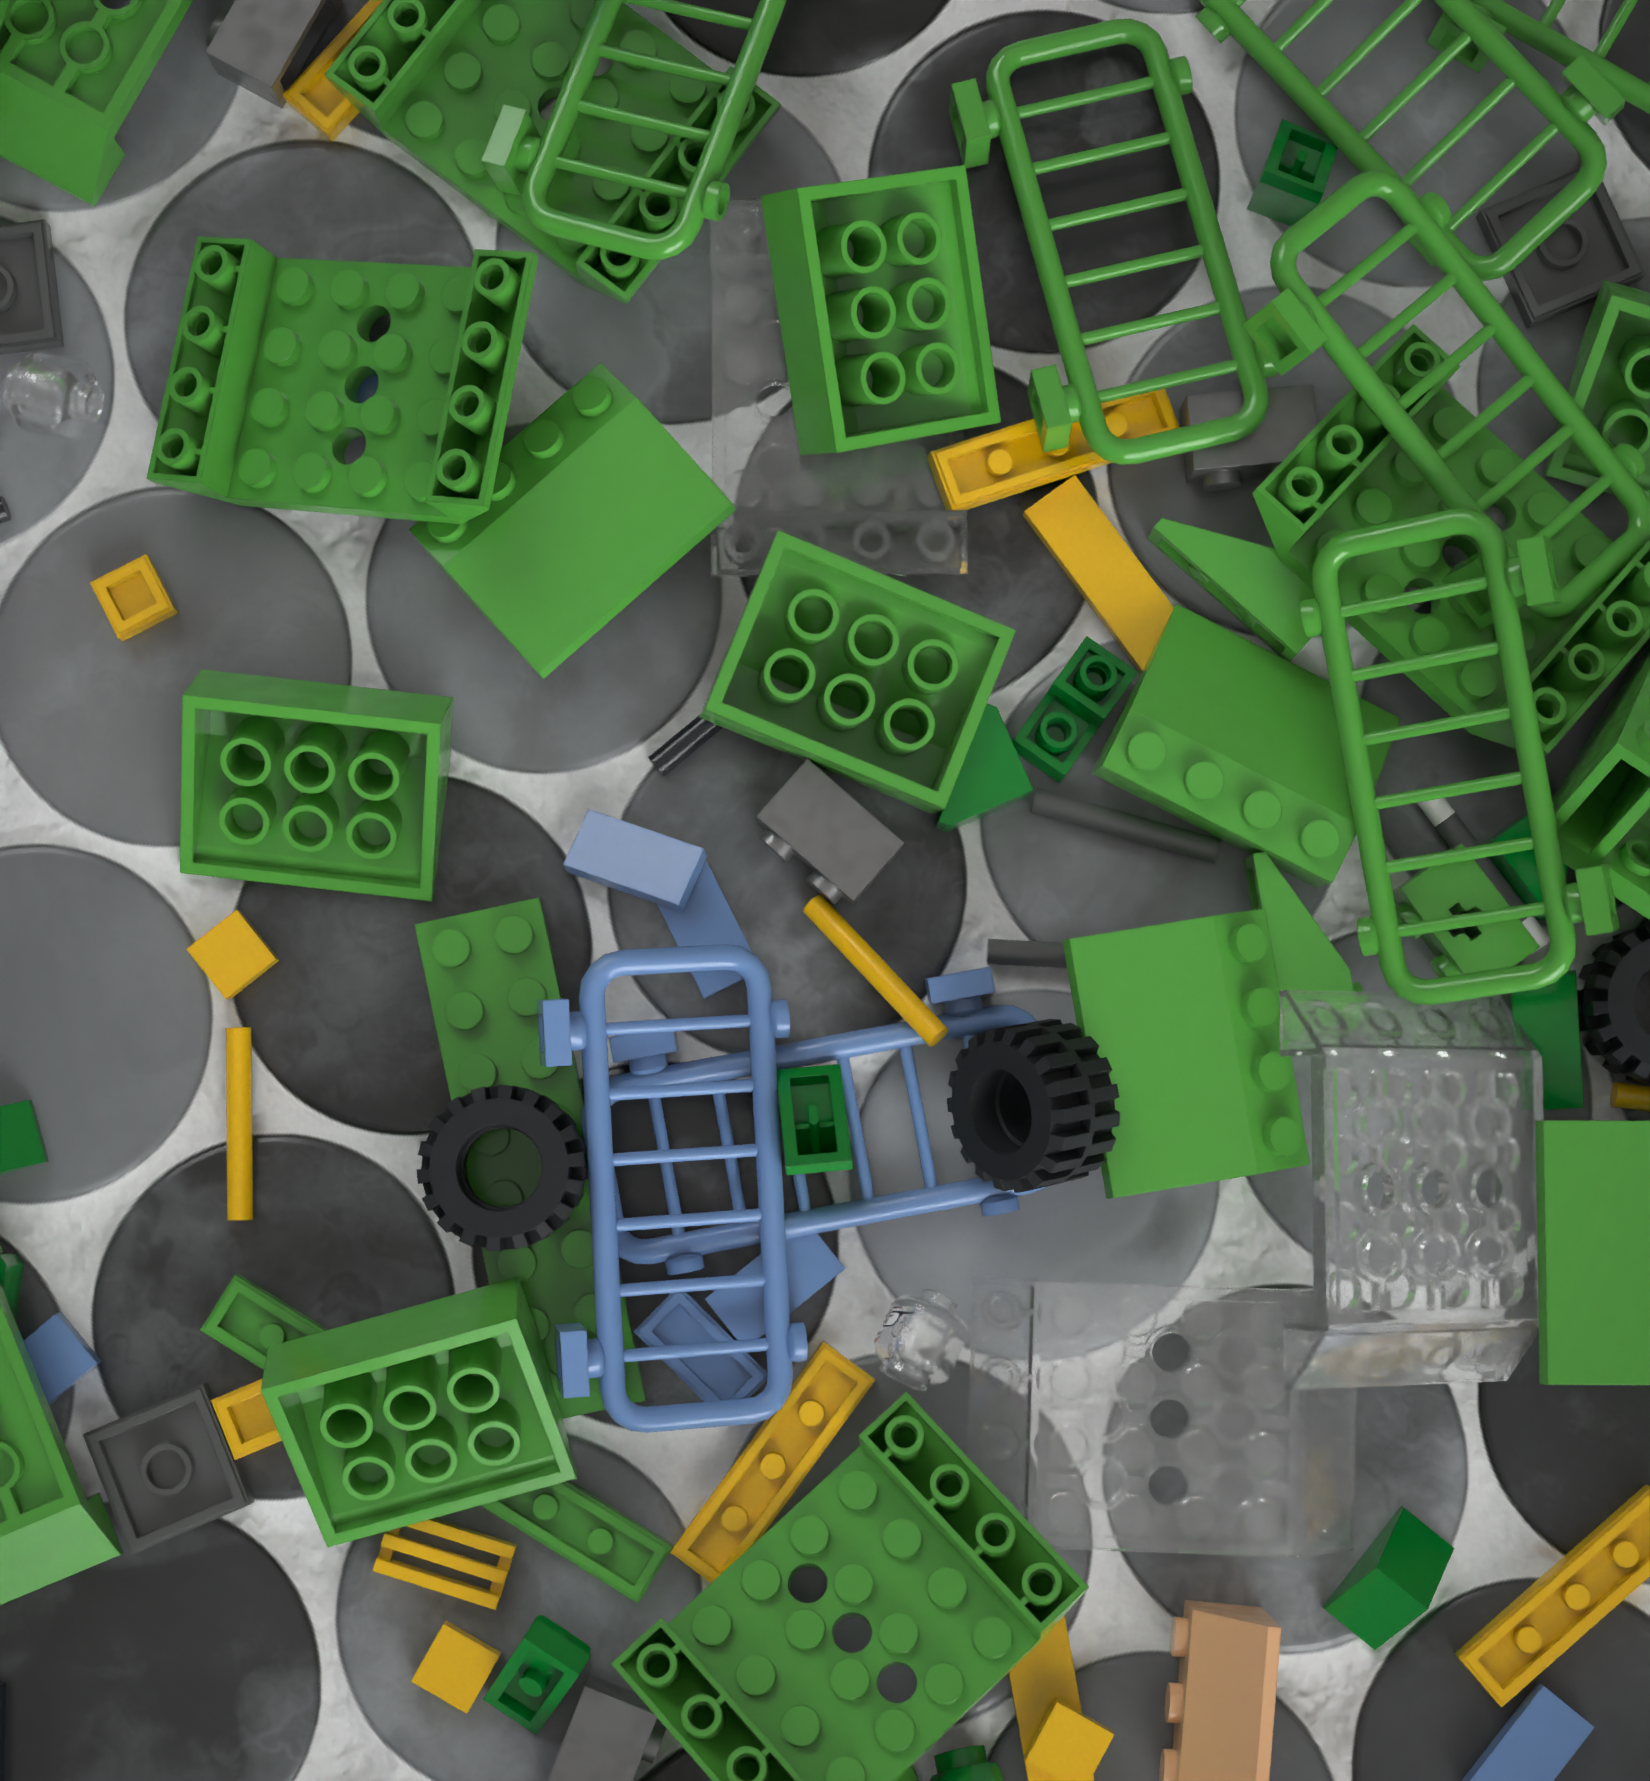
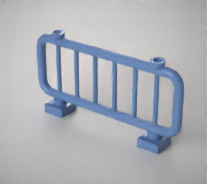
[537,944,808,1433]
[581,967,1048,1275]

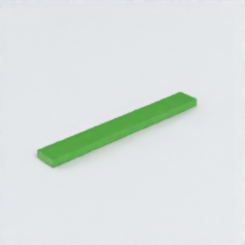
[200,1274,673,1603]

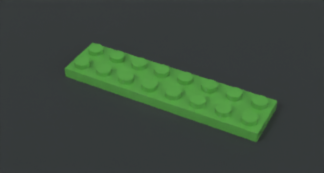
[414,897,647,1419]

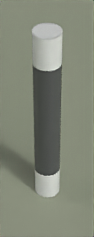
[1417,798,1550,954]

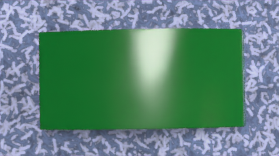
[1012,636,1138,783]
[1511,970,1584,1111]

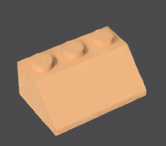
[1159,1600,1282,1781]

